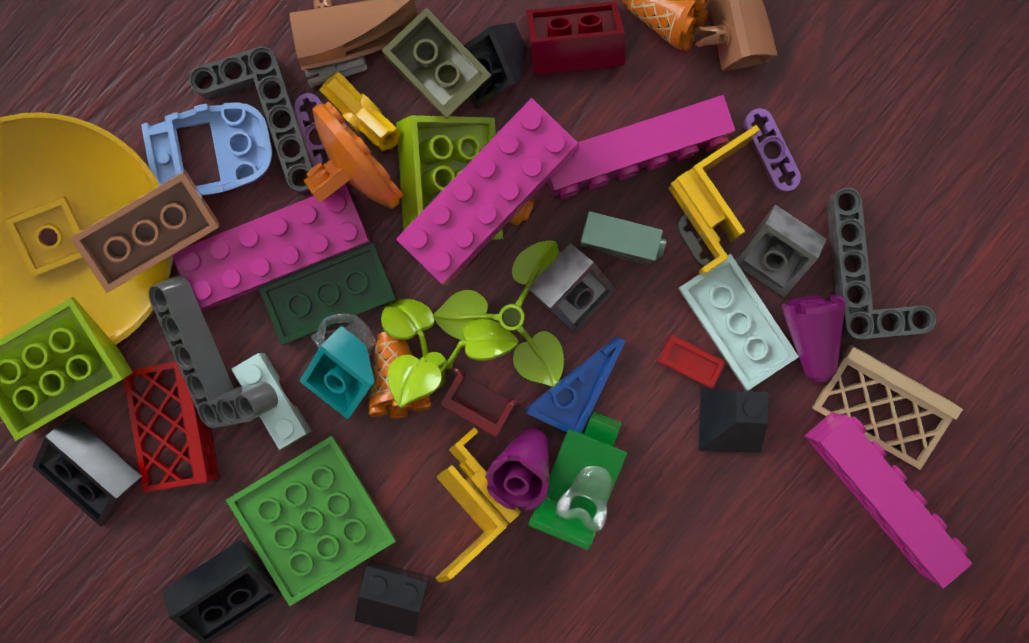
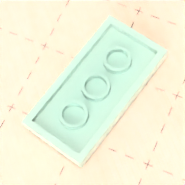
[678,254,799,391]

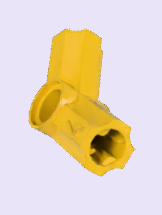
[319,71,401,151]

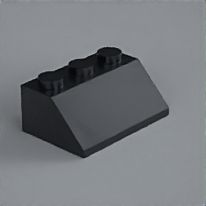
[32,415,142,527]
[162,539,282,643]

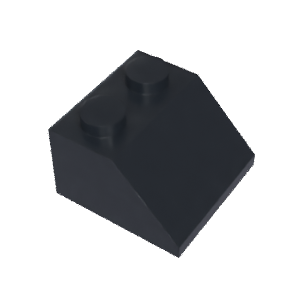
[354,560,430,637]

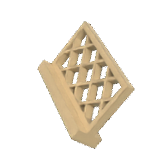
[812,343,963,470]

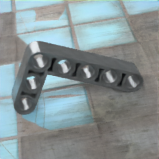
[189,46,313,195]
[827,188,936,340]
[149,275,278,428]

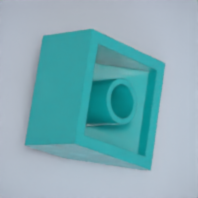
[299,326,375,419]

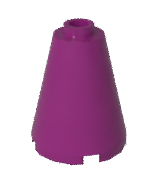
[781,295,846,382]
[486,428,549,510]

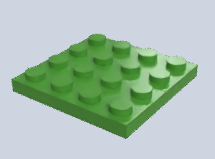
[226,435,397,606]

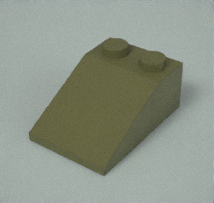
[381,7,492,119]

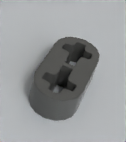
[677,214,715,267]

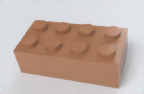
[70,170,219,293]

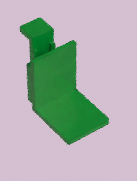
[528,411,628,550]

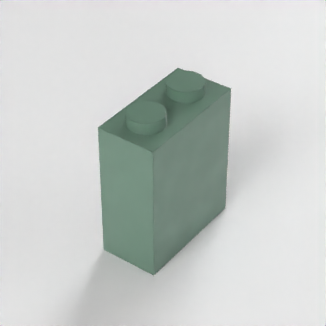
[578,211,666,265]

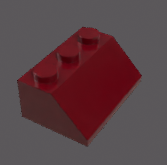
[526,1,625,75]

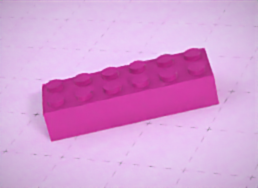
[547,95,735,200]
[396,98,580,285]
[172,183,372,312]
[804,412,972,589]

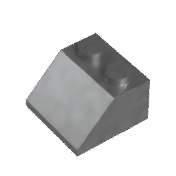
[735,205,826,297]
[528,243,617,334]

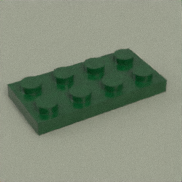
[259,242,397,345]

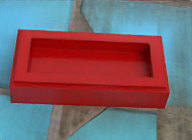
[657,334,726,389]

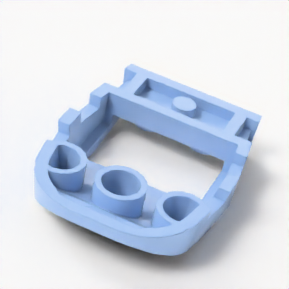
[141,102,272,197]

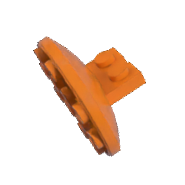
[304,101,404,209]

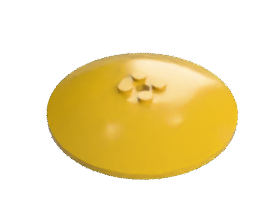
[0,112,173,345]

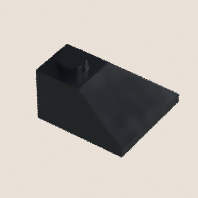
[463,23,527,109]
[698,389,769,453]

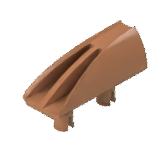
[289,0,418,70]
[693,0,778,71]

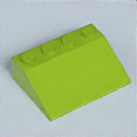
[396,115,503,240]
[0,297,133,441]

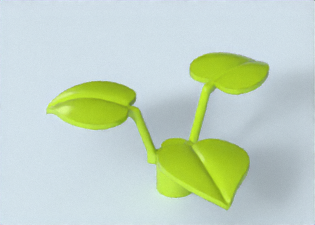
[433,241,564,387]
[381,299,518,408]

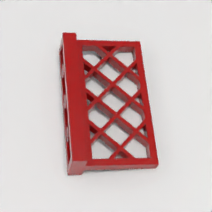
[123,361,220,493]

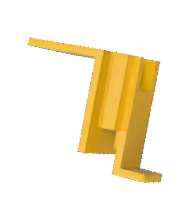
[668,125,760,276]
[436,427,521,583]

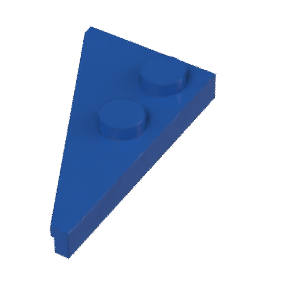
[524,337,626,433]

